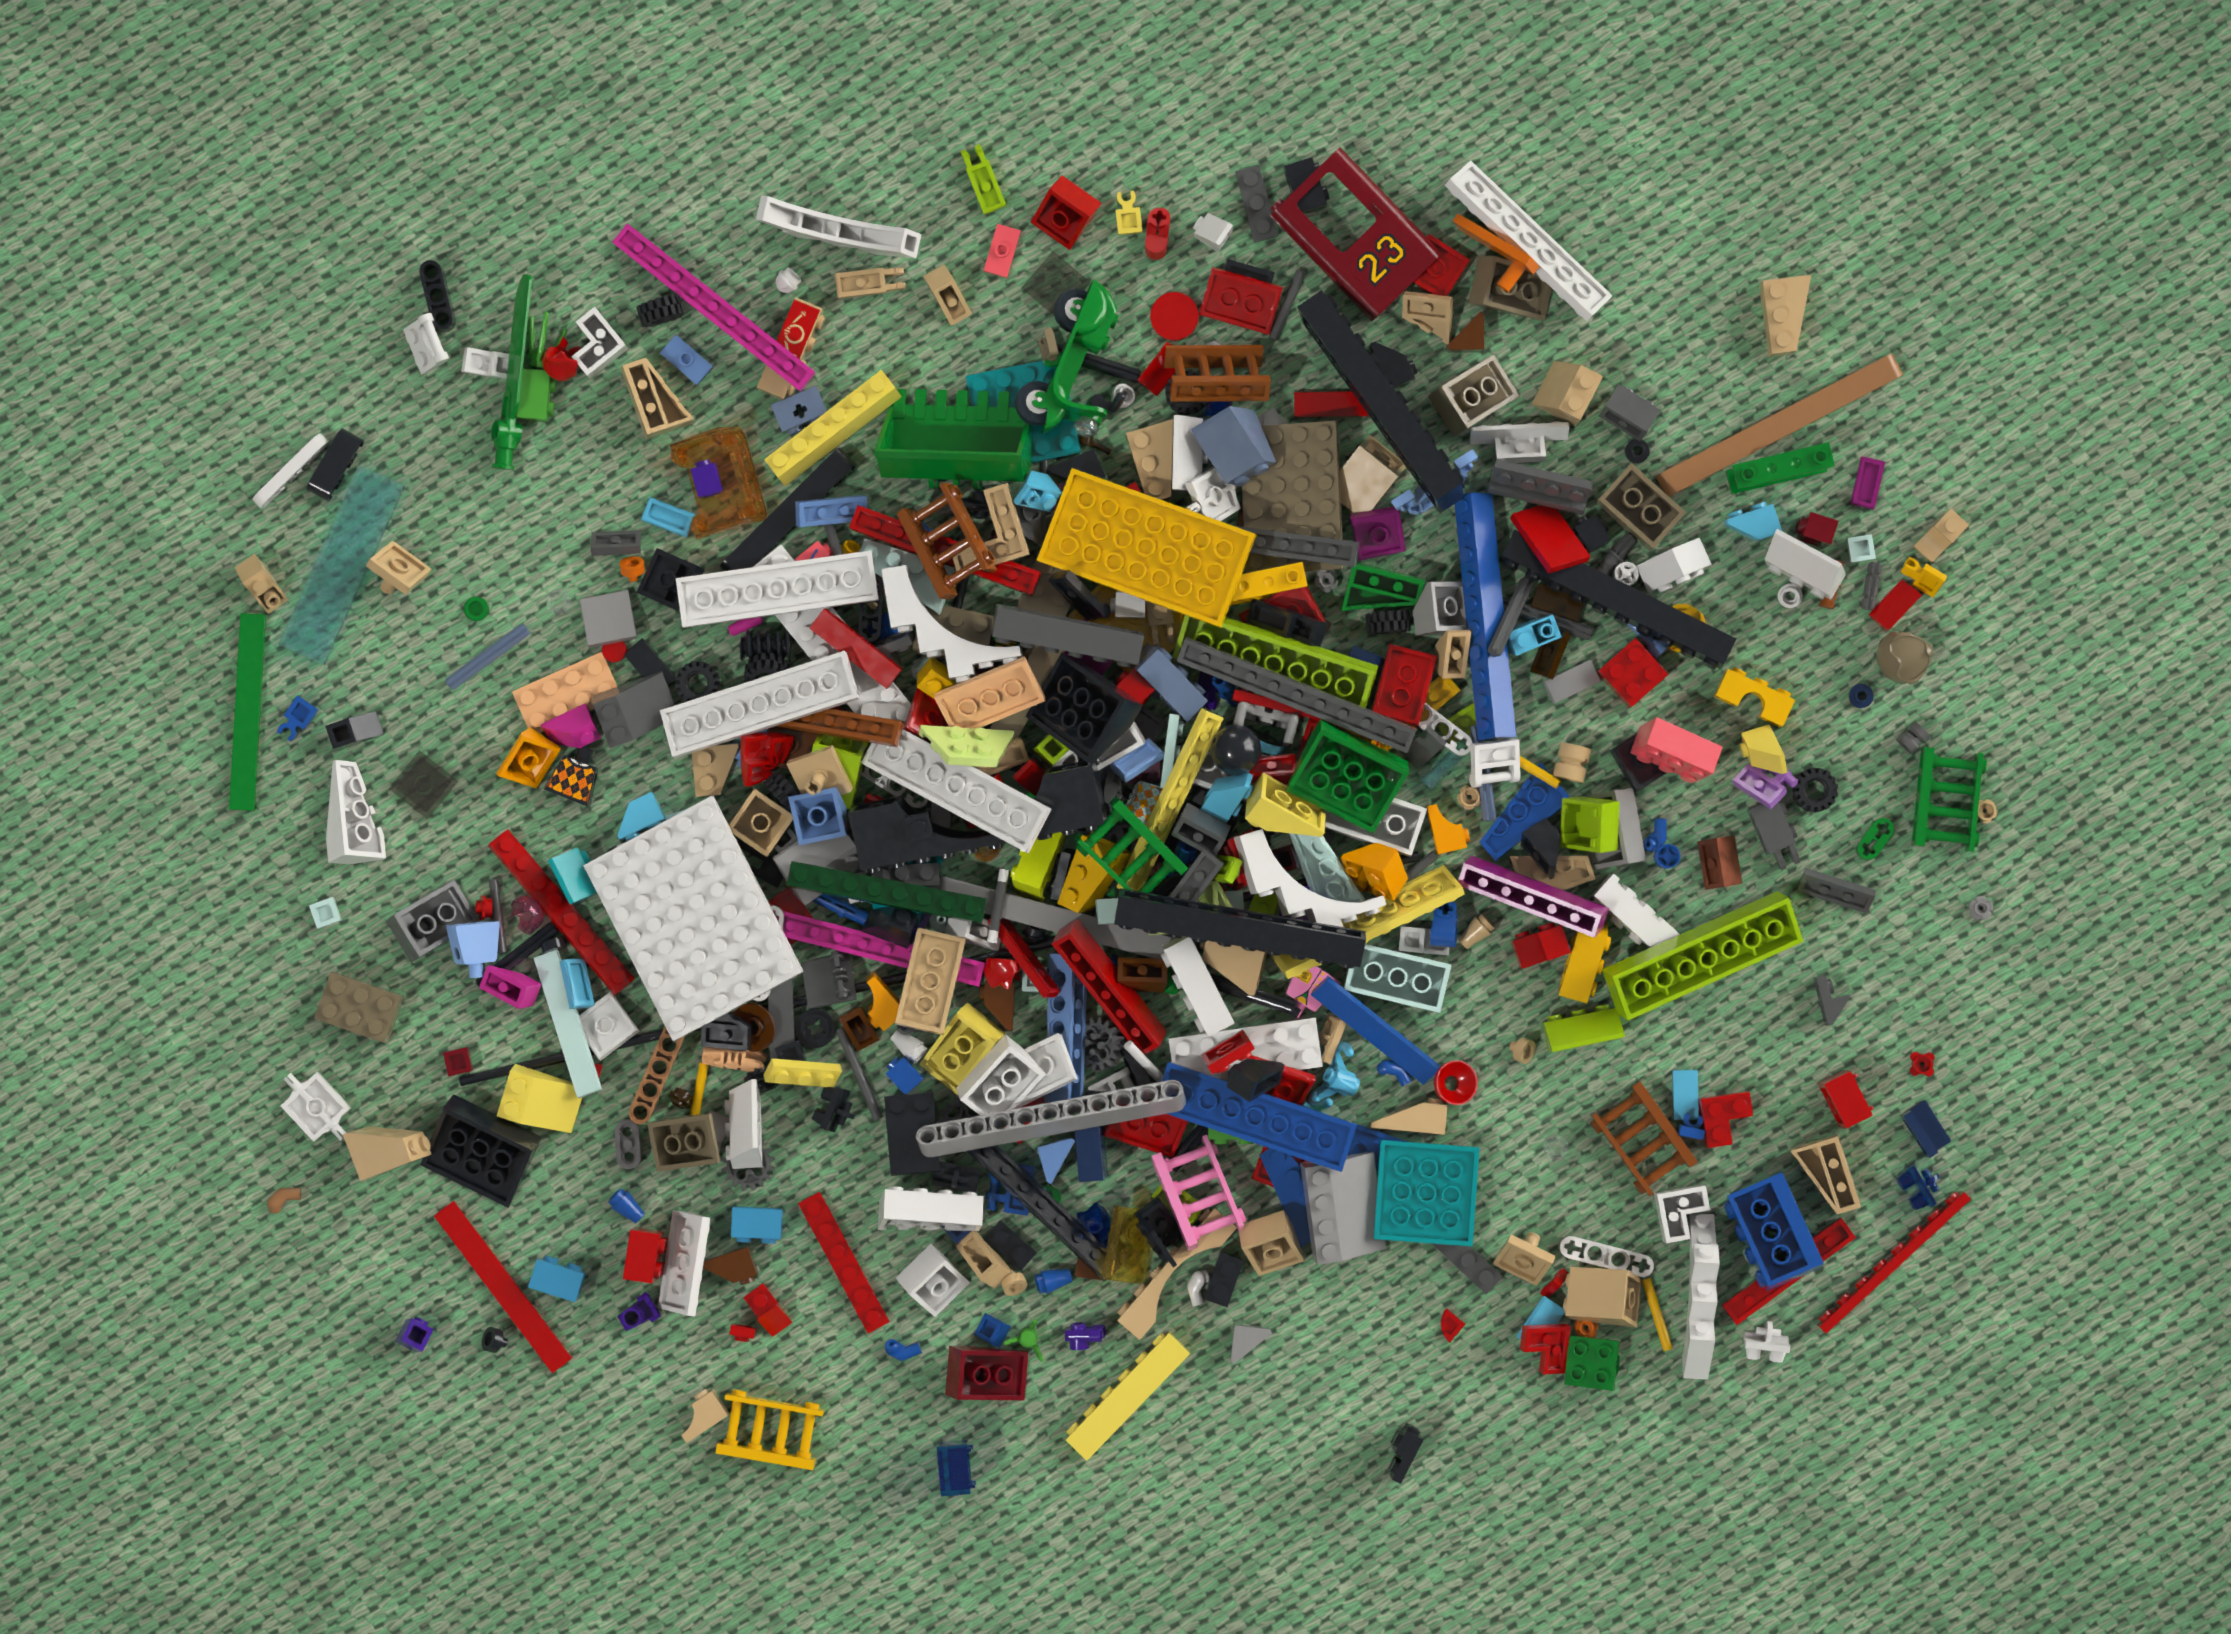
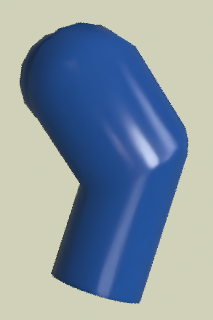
[1643,818,1667,852]
[1377,1059,1412,1087]
[885,1339,922,1361]

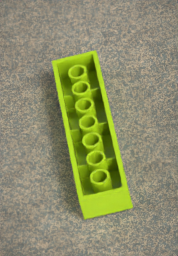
[1173,615,1378,708]
[1602,891,1804,1020]

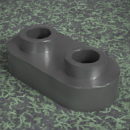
[614,1119,642,1169]

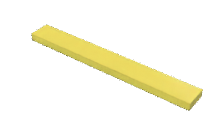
[1116,708,1224,891]

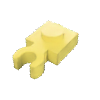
[1115,191,1143,236]

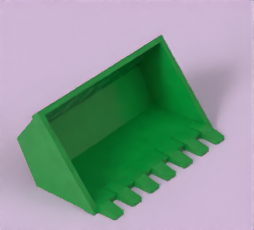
[874,389,1033,490]

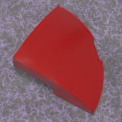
[740,732,794,787]

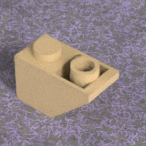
[234,554,288,614]

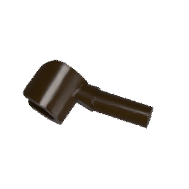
[1079,431,1111,455]

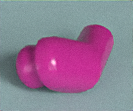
[728,617,763,636]

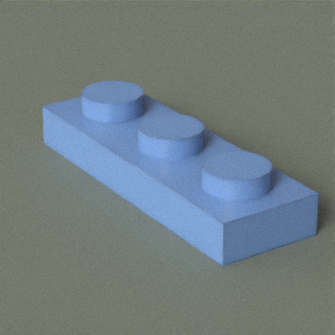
[795,495,867,527]

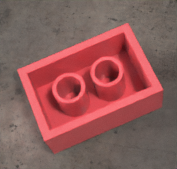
[1630,717,1723,783]

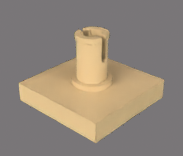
[366,540,432,595]
[787,745,853,795]
[1493,1232,1555,1286]

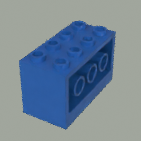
[1724,1172,1824,1291]

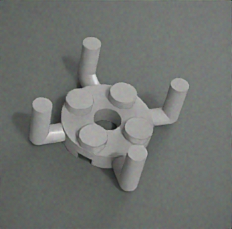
[1232,701,1299,748]

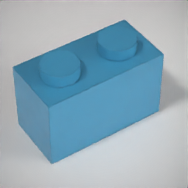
[731,1206,783,1244]
[528,1255,587,1302]

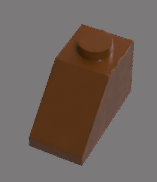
[1117,957,1167,992]
[979,980,1015,1031]
[703,1246,759,1285]

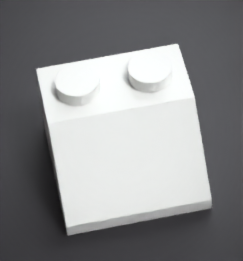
[896,1244,970,1317]

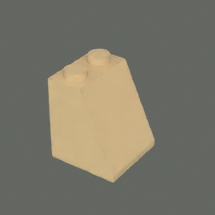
[1531,361,1603,427]
[1340,435,1406,515]
[1200,941,1267,996]
[343,1126,432,1181]
[1563,1267,1642,1328]

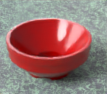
[1434,1060,1478,1105]

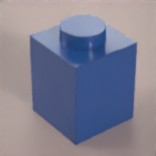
[886,1057,924,1095]

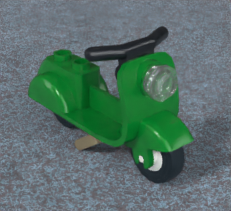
[1015,279,1126,437]

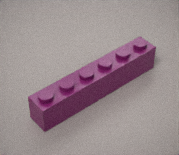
[1458,856,1609,938]

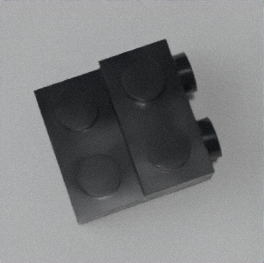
[636,548,705,612]
[1388,1423,1424,1484]

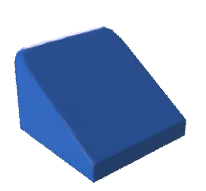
[974,1313,1011,1348]

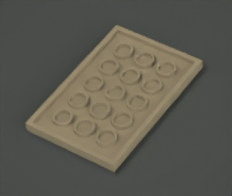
[1242,421,1344,573]

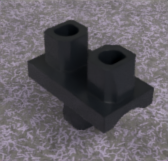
[812,1086,856,1132]
[932,1161,980,1193]

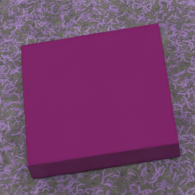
[1350,506,1406,561]

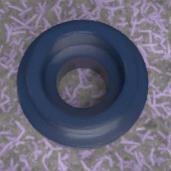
[1849,684,1874,708]

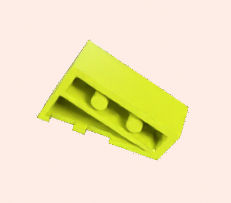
[1010,832,1067,903]

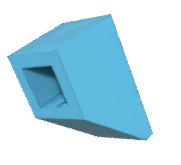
[1013,471,1062,512]
[1724,502,1783,542]
[1507,614,1561,656]
[1200,773,1253,823]
[617,792,666,841]

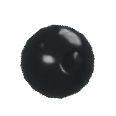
[1210,724,1261,776]

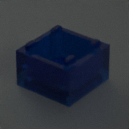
[937,1439,976,1497]

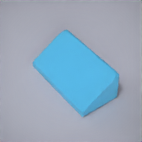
[1517,1296,1565,1340]

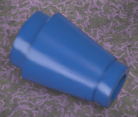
[608,1188,645,1224]
[1034,1268,1072,1295]

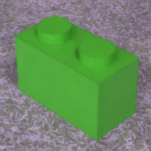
[517,369,556,422]

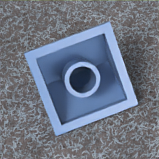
[788,787,847,845]
[1037,1136,1075,1184]

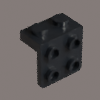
[1134,1197,1182,1268]

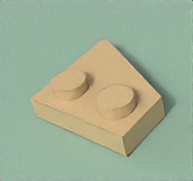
[692,744,739,797]

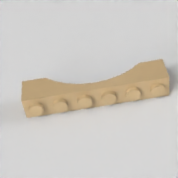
[1117,1207,1237,1340]

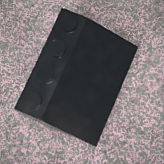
[1025,652,1143,765]
[420,1094,542,1208]

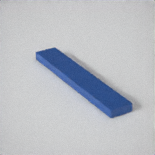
[1311,976,1440,1085]

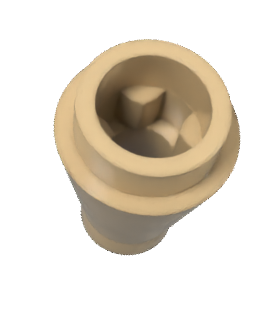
[1458,914,1495,949]

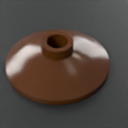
[733,1003,776,1052]

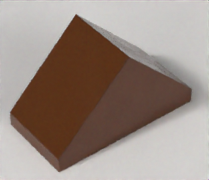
[1445,311,1484,353]
[839,1006,880,1051]

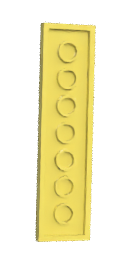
[1270,865,1465,979]

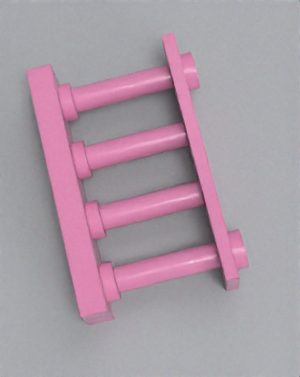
[1152,1135,1246,1251]

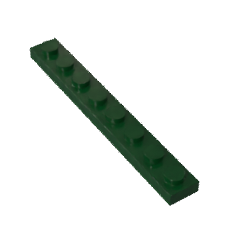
[786,861,987,924]

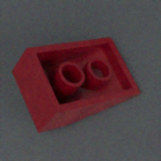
[945,1346,1029,1401]

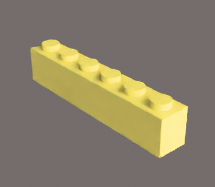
[764,370,902,486]
[1066,1331,1190,1461]

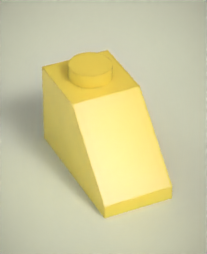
[1739,724,1787,774]

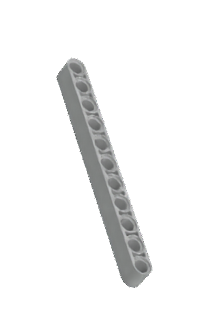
[940,876,1200,959]
[916,1080,1186,1157]

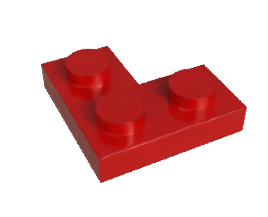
[1520,1323,1571,1375]

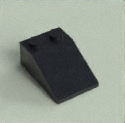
[884,1092,940,1176]

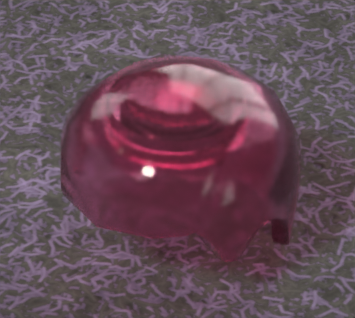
[511,896,545,935]

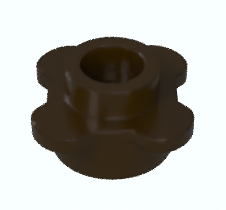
[668,1087,693,1109]

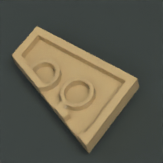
[1509,856,1596,890]

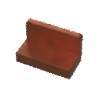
[1697,836,1742,890]

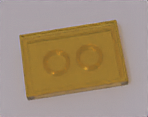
[1101,1205,1150,1284]

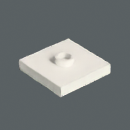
[579,991,640,1061]

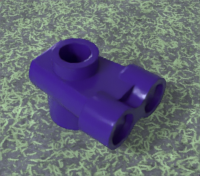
[617,1292,662,1331]
[1065,1322,1106,1350]

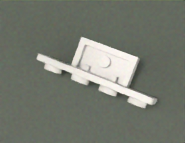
[1470,421,1569,463]

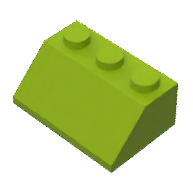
[1542,1004,1625,1052]

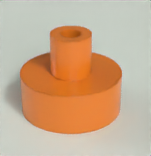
[619,556,645,582]

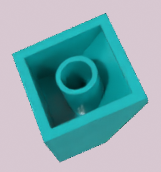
[548,848,598,905]

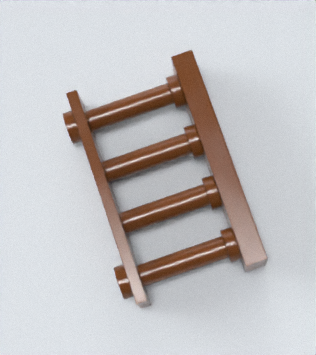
[1164,345,1271,402]
[897,483,997,600]
[1590,1081,1698,1196]

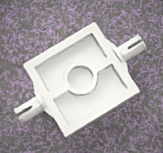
[1185,466,1241,521]
[281,1072,351,1142]

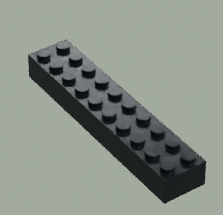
[1297,290,1465,514]

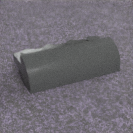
[1487,459,1593,515]

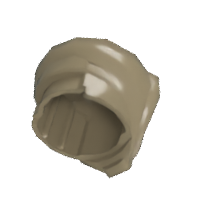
[1876,632,1934,685]

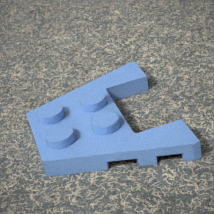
[1391,449,1478,516]

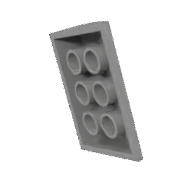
[1300,1151,1386,1265]

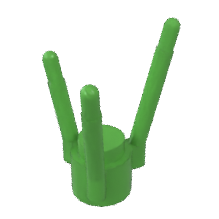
[528,311,567,369]
[1004,1319,1044,1361]

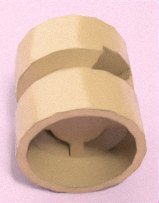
[1553,742,1592,783]

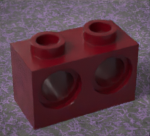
[1794,512,1839,548]

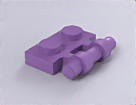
[1732,763,1798,809]

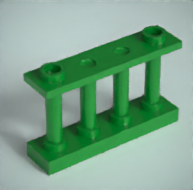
[1725,442,1835,495]
[1911,747,1987,852]
[1074,796,1188,893]

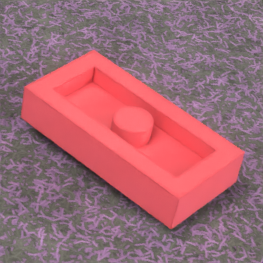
[984,224,1021,278]

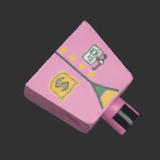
[1285,966,1341,1019]

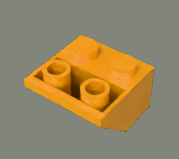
[1341,843,1408,901]

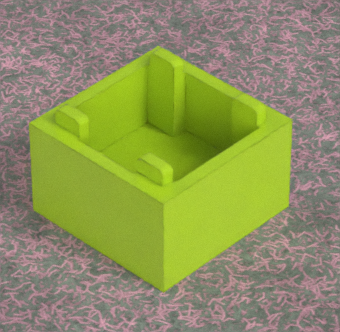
[1560,796,1620,853]

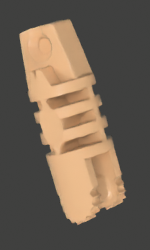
[702,1047,767,1072]

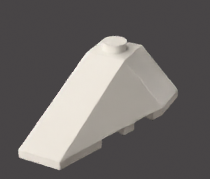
[326,760,386,864]

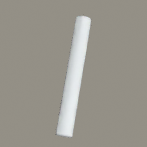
[1124,1041,1164,1082]

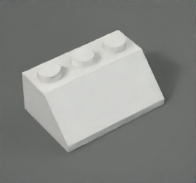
[1172,415,1207,494]
[1764,529,1846,600]
[956,1035,1046,1115]
[725,1079,762,1169]

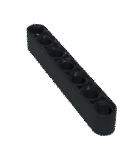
[719,447,857,571]

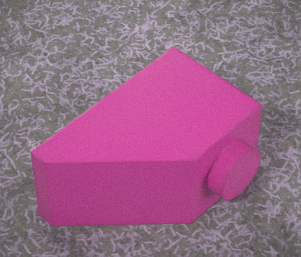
[541,704,601,748]
[479,965,542,1009]

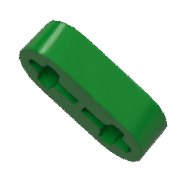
[1856,818,1894,860]

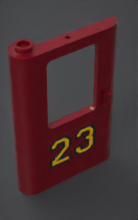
[1270,147,1442,321]

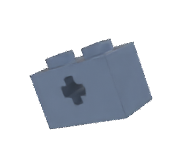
[771,386,827,436]

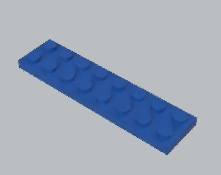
[1162,1062,1358,1172]

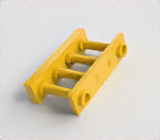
[1230,562,1307,606]
[715,1389,825,1470]

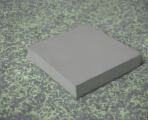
[580,590,637,648]

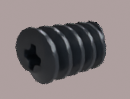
[740,630,791,662]

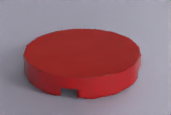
[1150,292,1199,341]

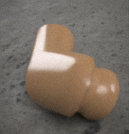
[267,1188,301,1214]

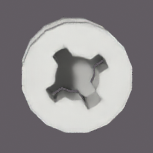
[1613,562,1639,586]

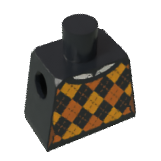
[544,747,599,807]

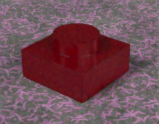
[443,1047,474,1077]

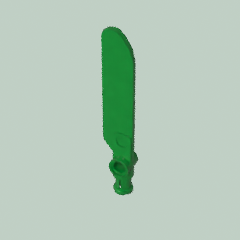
[491,274,532,470]

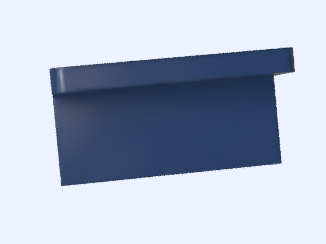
[1900,1101,1951,1158]

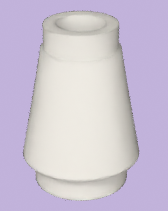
[890,1030,927,1064]

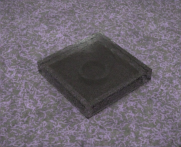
[1021,251,1090,317]
[389,750,459,819]

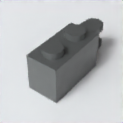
[1747,801,1800,870]

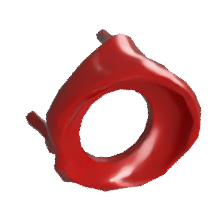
[542,337,581,381]
[983,958,1022,990]

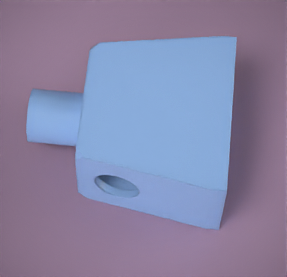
[446,921,500,978]

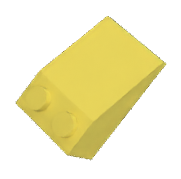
[1245,773,1326,837]
[919,1002,1006,1095]
[497,1064,583,1133]

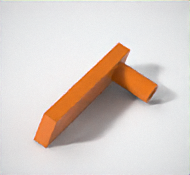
[1453,213,1539,293]

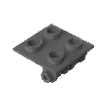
[801,950,857,1009]

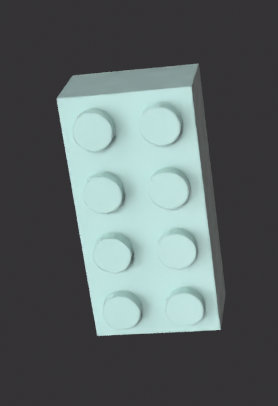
[1343,944,1451,1013]

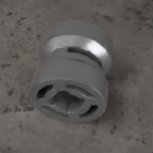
[1896,721,1931,755]

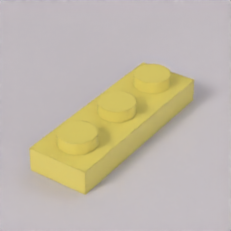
[763,1059,842,1087]

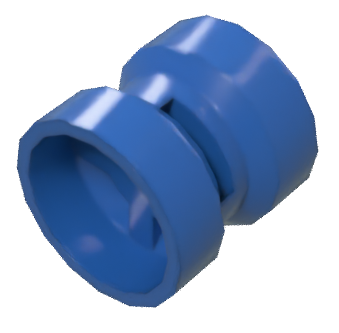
[1653,844,1681,869]

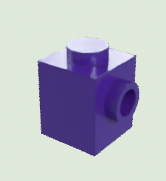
[691,460,724,499]
[395,1317,434,1353]

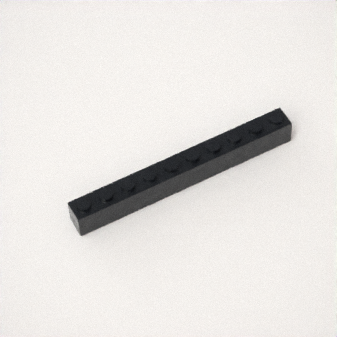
[1500,530,1737,669]
[1114,888,1366,968]

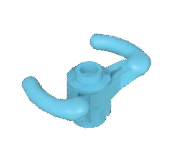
[1308,1042,1360,1110]

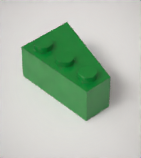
[1341,562,1425,611]

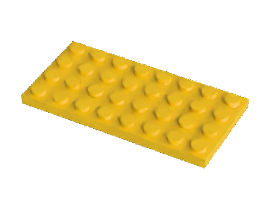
[1037,468,1256,628]

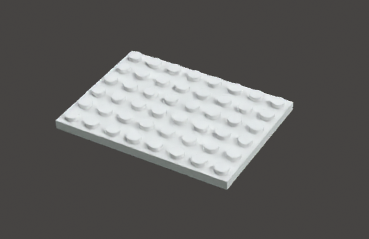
[583,796,804,1041]

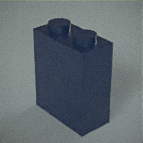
[1075,1125,1108,1182]

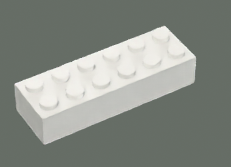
[1168,1017,1323,1081]

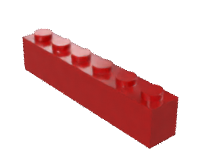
[1052,919,1167,1055]

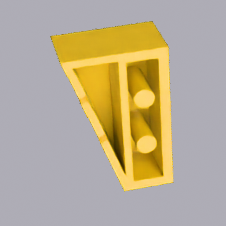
[1057,835,1133,913]
[1558,921,1611,1003]

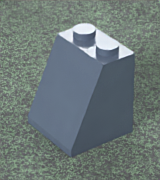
[1191,406,1276,487]

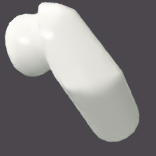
[1187,1270,1210,1306]

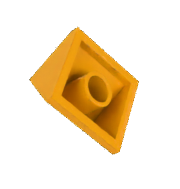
[496,727,561,789]

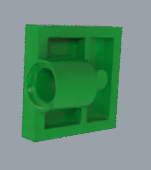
[1564,1335,1620,1391]

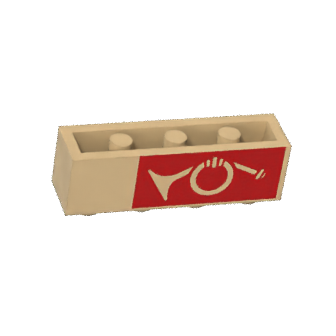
[757,297,826,400]

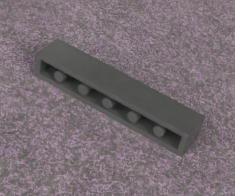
[991,604,1144,667]

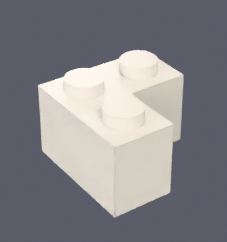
[572,307,628,379]
[1636,538,1712,593]
[1654,1184,1710,1243]

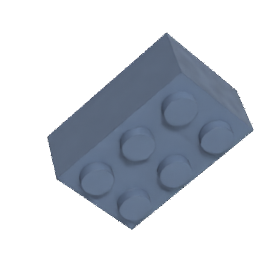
[1130,643,1208,722]

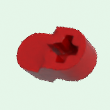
[1145,207,1170,260]

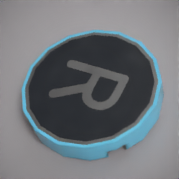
[1245,726,1285,755]

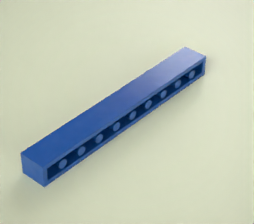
[1455,492,1516,741]

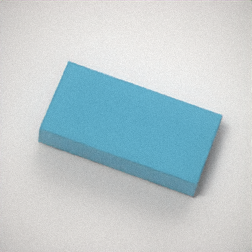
[641,497,696,538]
[560,958,595,1009]
[1672,1070,1699,1120]

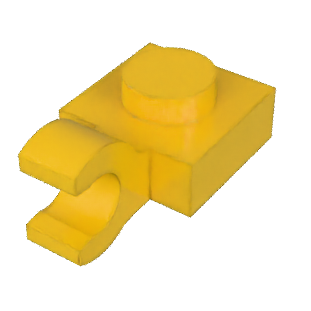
[1901,557,1947,598]

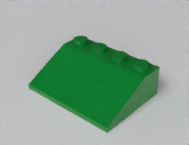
[1286,719,1409,833]

